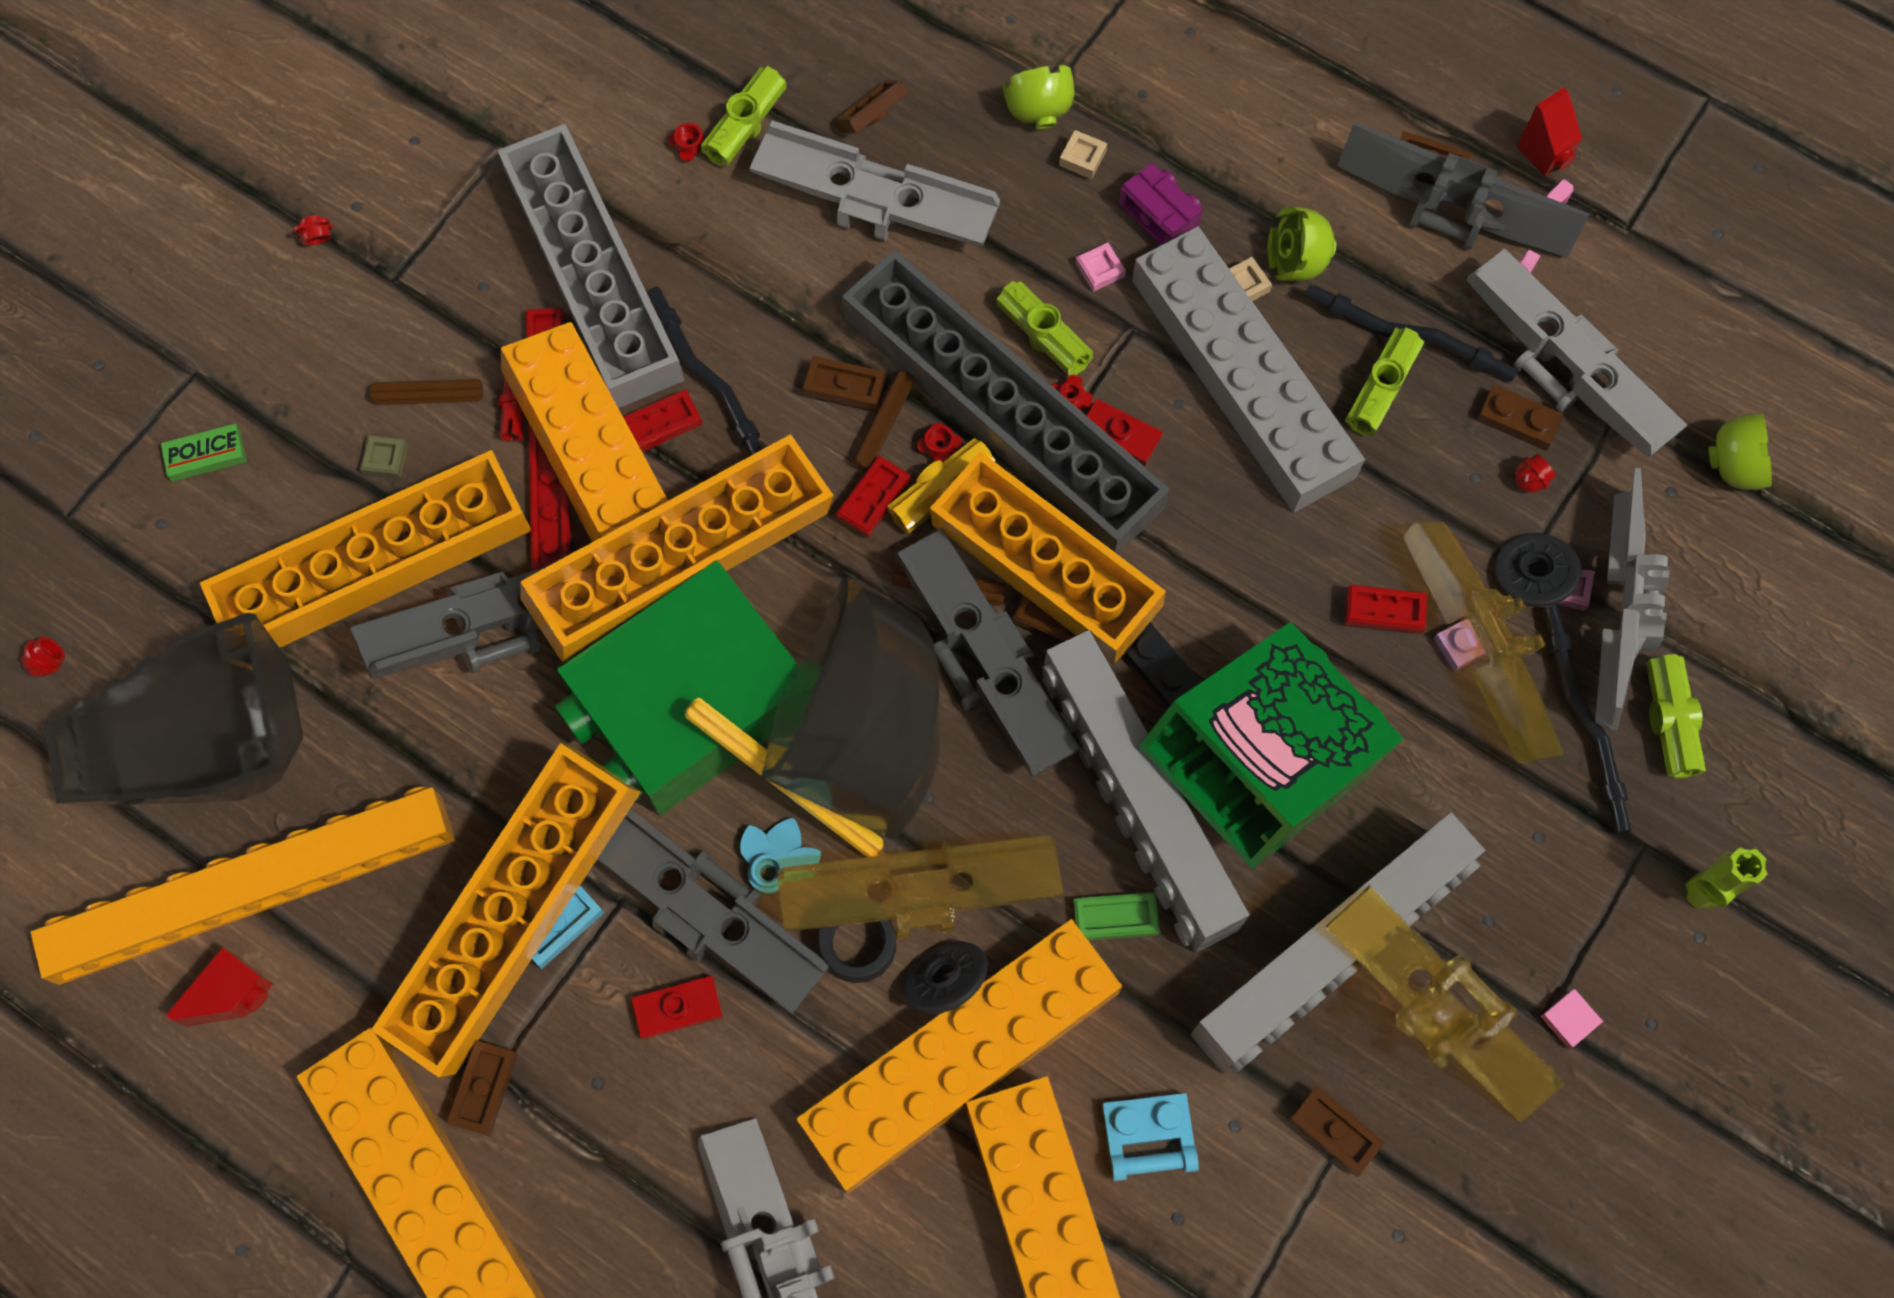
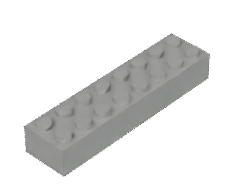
[497,124,684,408]
[1132,226,1365,513]
[1040,630,1250,953]
[1190,812,1486,1074]

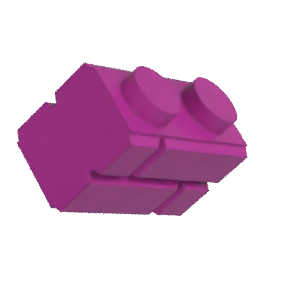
[1119,163,1203,245]

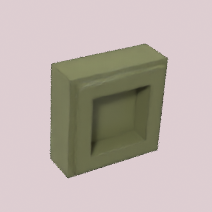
[360,435,409,479]

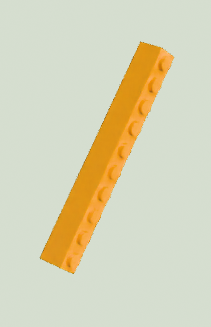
[31,787,456,985]

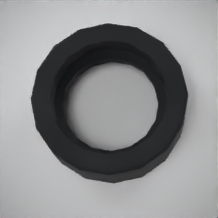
[818,901,897,983]

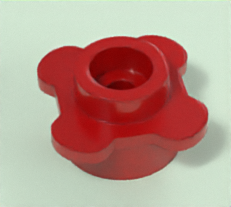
[668,123,707,162]
[293,215,333,246]
[1051,375,1093,411]
[917,423,962,462]

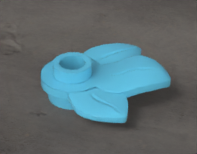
[740,818,821,894]

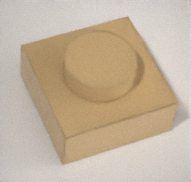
[1059,130,1108,179]
[1229,257,1272,301]

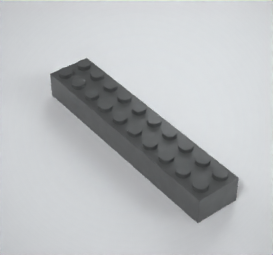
[842,249,1170,554]

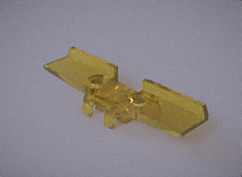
[1403,522,1564,763]
[777,835,1064,940]
[1326,885,1565,1123]

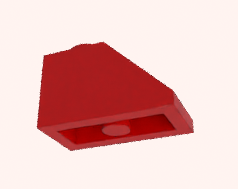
[1516,87,1582,176]
[165,948,274,1027]

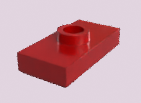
[623,389,703,452]
[1087,399,1163,467]
[836,455,911,538]
[1345,584,1427,634]
[632,976,724,1040]

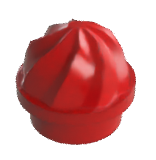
[1515,453,1556,493]
[20,637,65,677]

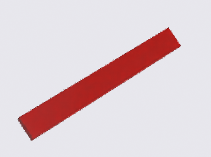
[526,307,572,571]

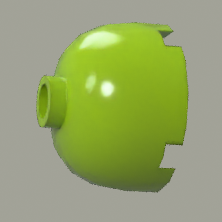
[1002,65,1075,130]
[1267,206,1336,282]
[1708,413,1772,490]

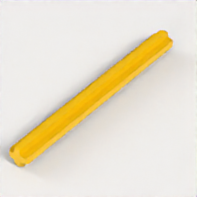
[685,698,884,859]

